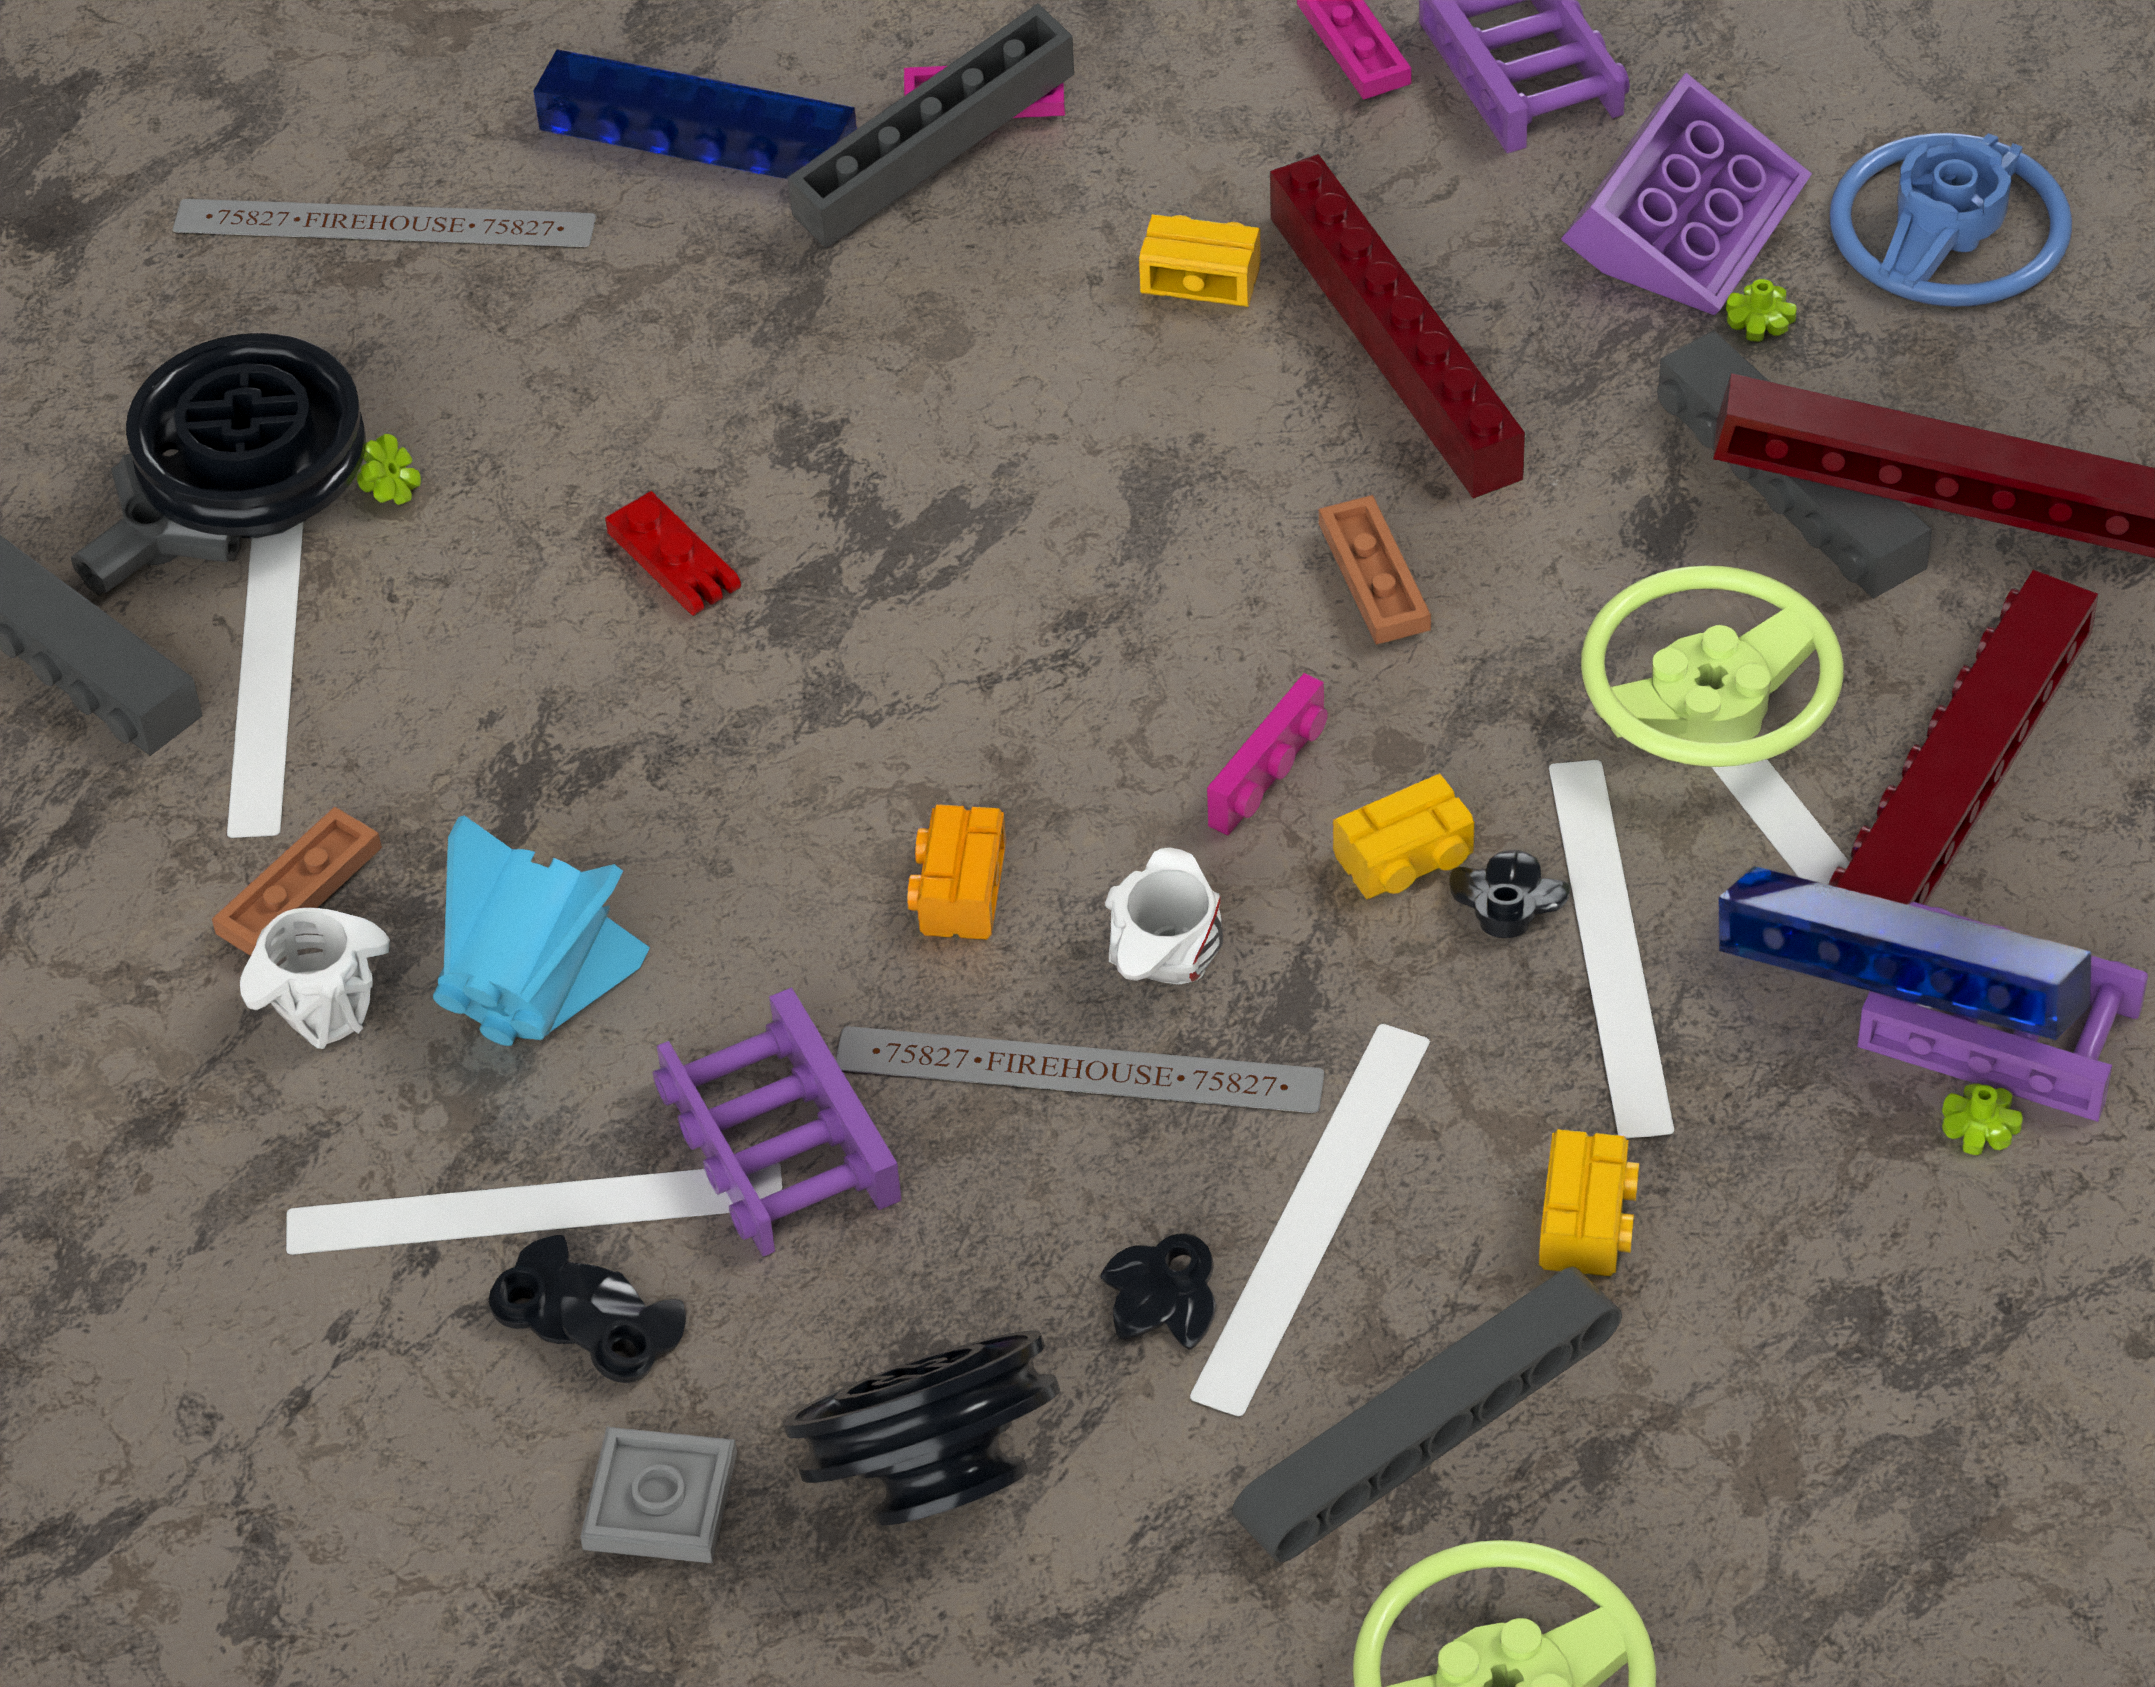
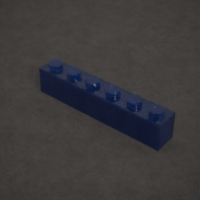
[533,49,857,179]
[1718,866,2091,1040]

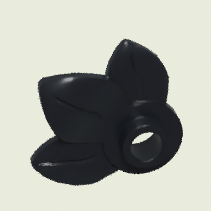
[1449,850,1570,938]
[1100,1234,1217,1350]
[489,1235,613,1344]
[559,1271,686,1383]

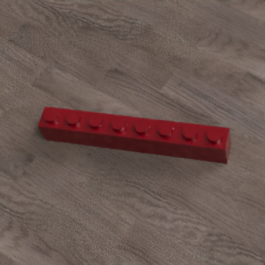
[1270,154,1525,499]
[1713,373,2155,558]
[1825,569,2098,954]

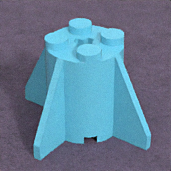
[433,815,650,1046]

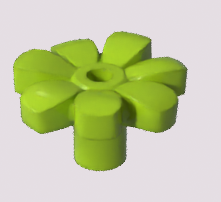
[1726,279,1797,342]
[357,434,421,505]
[1942,1083,2023,1155]

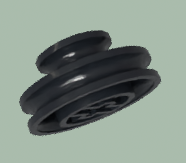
[126,333,366,539]
[782,1331,1060,1526]

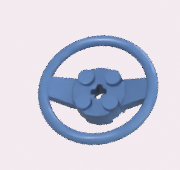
[1829,133,2072,307]

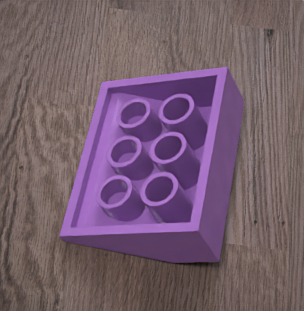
[1561,73,1812,315]

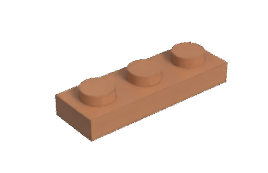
[1319,495,1431,645]
[212,807,382,956]

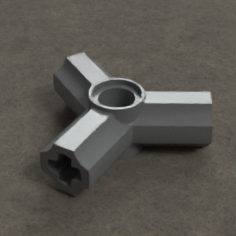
[71,453,241,596]

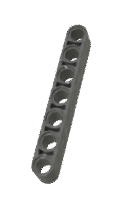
[1232,1267,1622,1563]

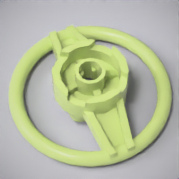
[1581,565,1844,767]
[1353,1540,1656,1687]

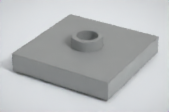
[580,1427,737,1563]

